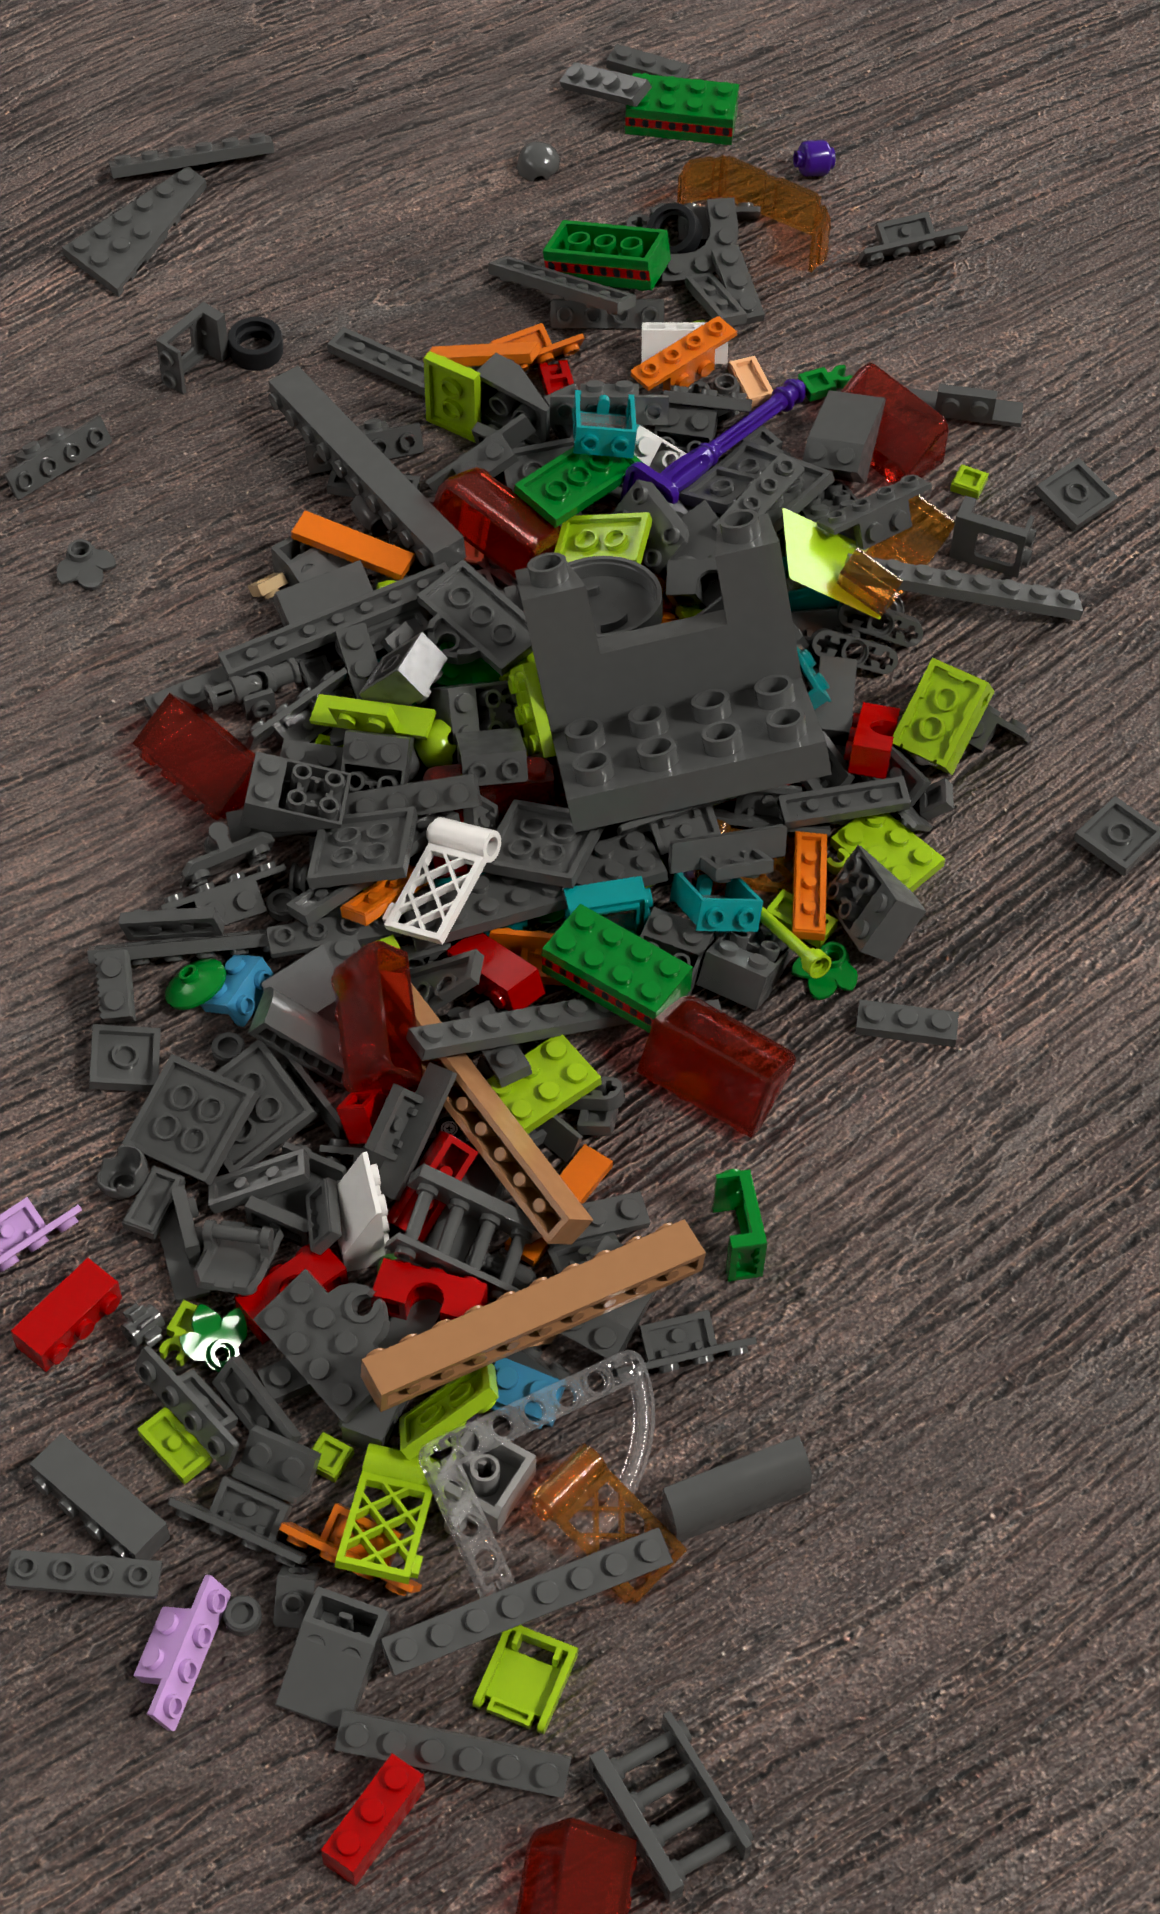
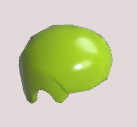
[414,719,456,771]

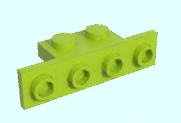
[309,694,436,740]

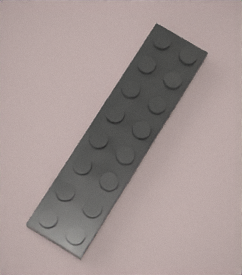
[401,832,668,951]

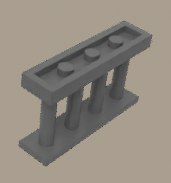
[384,1164,542,1303]
[589,1711,754,1904]

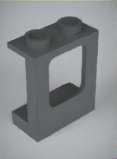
[156,302,230,395]
[949,496,1037,578]

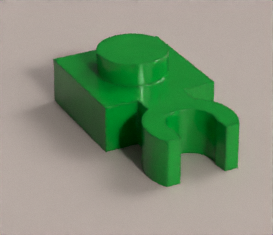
[798,365,853,402]

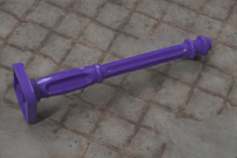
[620,379,806,504]

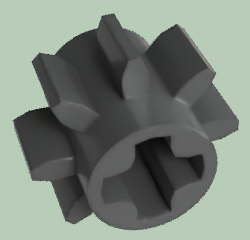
[120,1303,165,1347]

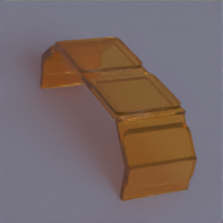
[677,155,831,273]
[837,495,955,616]

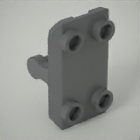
[612,480,690,575]
[179,821,275,891]
[193,1219,284,1296]

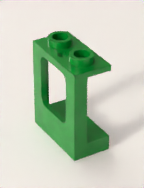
[712,1169,767,1282]

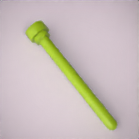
[760,906,832,978]

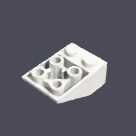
[337,1152,390,1272]

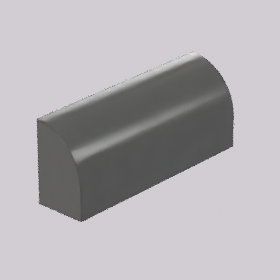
[248,987,385,1093]
[661,1435,812,1544]

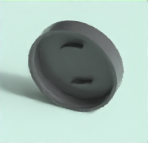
[569,556,663,638]

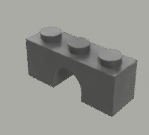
[666,554,719,606]

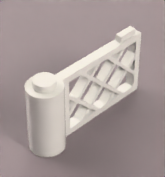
[382,817,501,945]

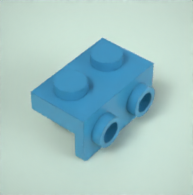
[200,955,274,1027]
[491,1358,567,1430]

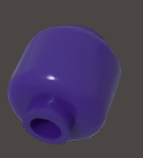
[793,140,836,177]

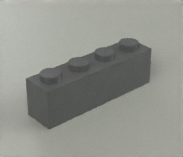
[30,1433,170,1560]

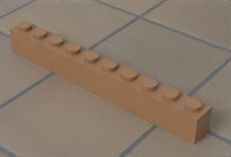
[360,971,593,1245]
[361,1219,706,1412]

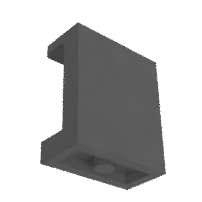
[455,727,528,786]
[244,1141,347,1247]

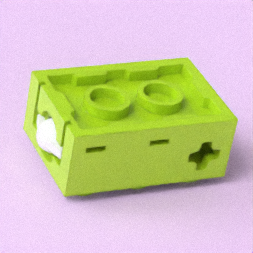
[892,657,995,775]

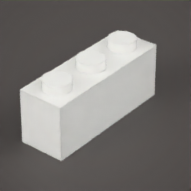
[642,322,728,368]

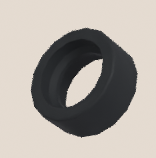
[646,202,702,254]
[228,317,283,370]

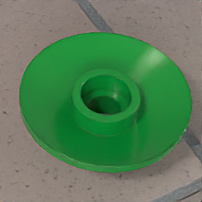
[165,959,226,1010]

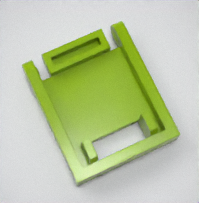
[472,1625,578,1735]

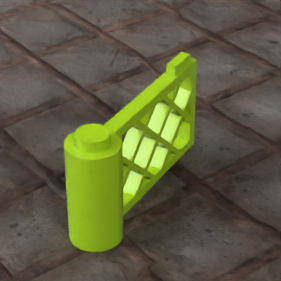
[335,1443,442,1584]

